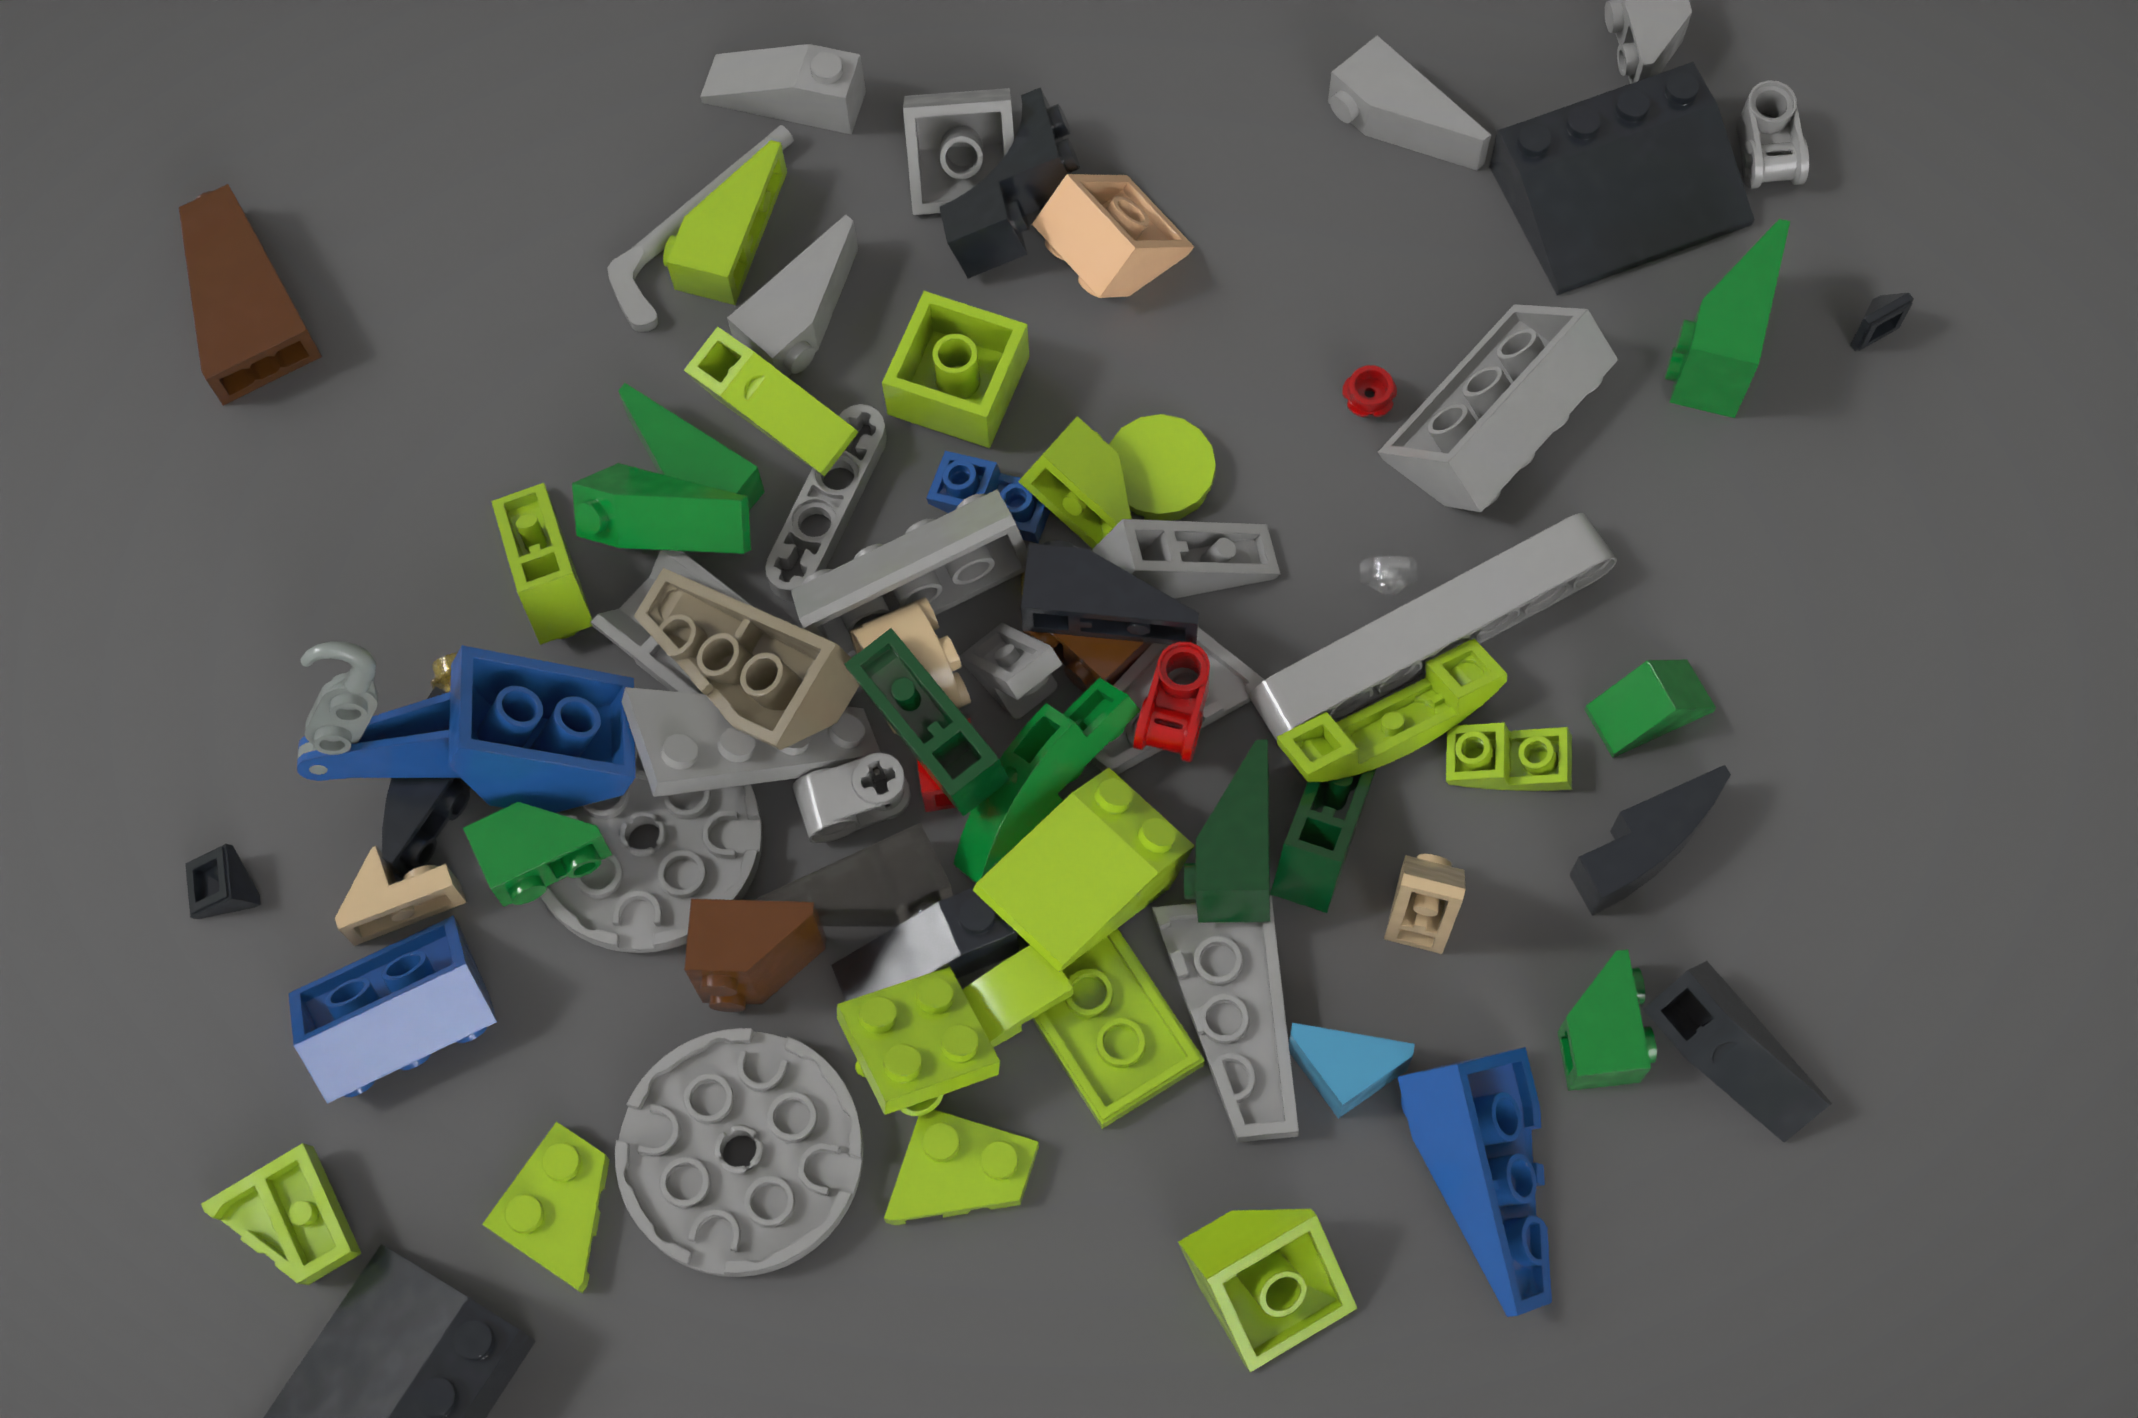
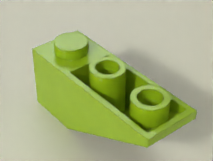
[684,326,859,477]

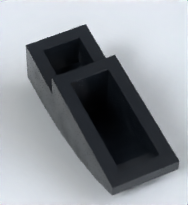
[1570,765,1731,916]

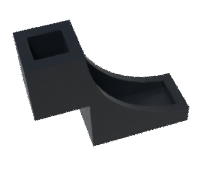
[939,87,1080,279]

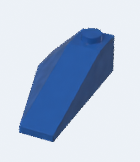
[1398,1047,1552,1317]

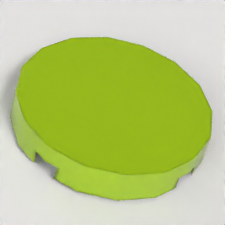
[1109,414,1216,521]

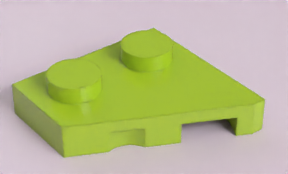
[201,1143,362,1285]

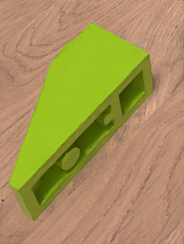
[663,140,787,305]
[491,483,593,645]

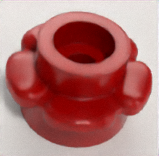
[1342,365,1397,418]

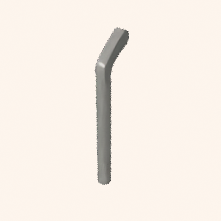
[607,125,794,332]

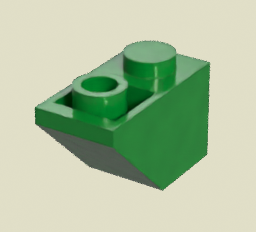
[463,802,612,907]
[1557,949,1657,1091]

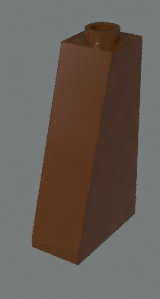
[179,184,322,406]

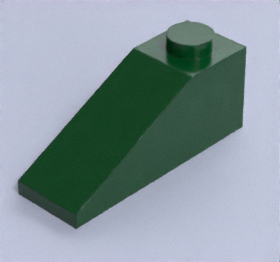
[844,628,1010,817]
[1184,739,1270,923]
[1270,768,1377,913]

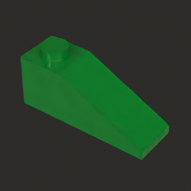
[618,383,765,511]
[572,463,751,554]

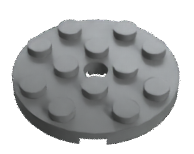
[540,744,763,953]
[615,1028,864,1277]

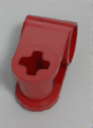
[1133,642,1210,763]

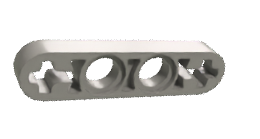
[765,404,887,602]

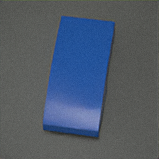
[926,451,1050,543]

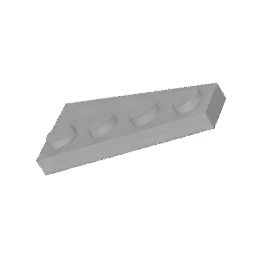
[621,687,880,797]
[1152,896,1299,1143]

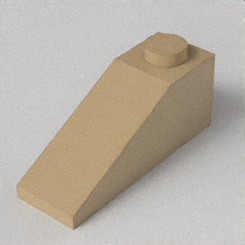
[1384,854,1466,954]

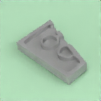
[1090,627,1265,775]

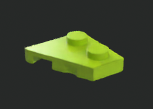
[884,1109,1039,1225]
[482,1121,610,1293]

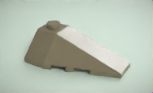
[634,568,859,750]

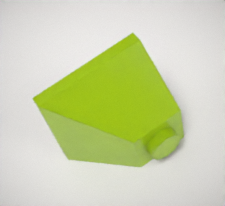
[1178,1209,1358,1372]

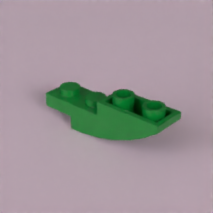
[953,677,1141,884]

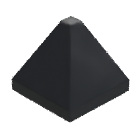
[1850,292,1914,351]
[185,844,261,919]

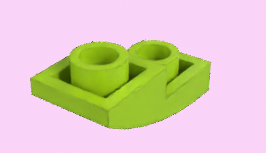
[1446,722,1572,791]
[963,945,1074,1048]

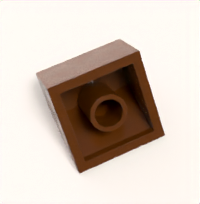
[684,899,827,1012]

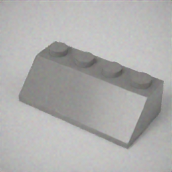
[1378,304,1618,512]
[791,490,1028,657]

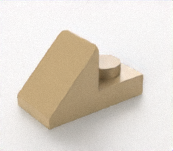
[335,846,467,946]

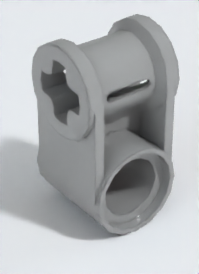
[1737,80,1809,189]
[792,752,911,843]

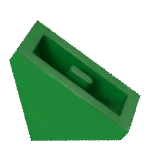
[1584,659,1716,758]

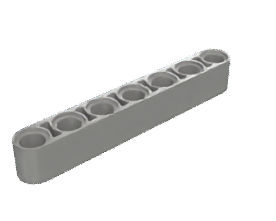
[1249,513,1617,741]

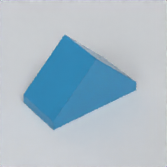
[1288,1023,1415,1119]

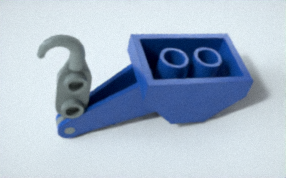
[297,641,636,813]

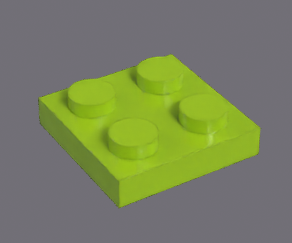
[837,966,1000,1115]

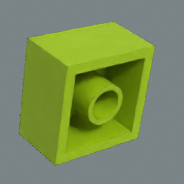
[882,291,1030,448]

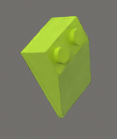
[973,767,1195,972]

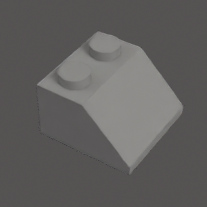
[903,88,1014,215]

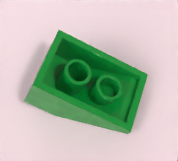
[1665,219,1790,418]

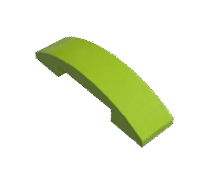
[1277,638,1507,782]

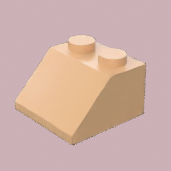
[1032,174,1194,298]

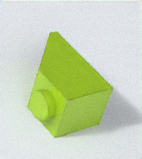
[1018,416,1131,549]

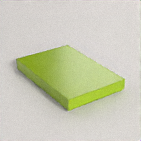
[1032,928,1205,1129]

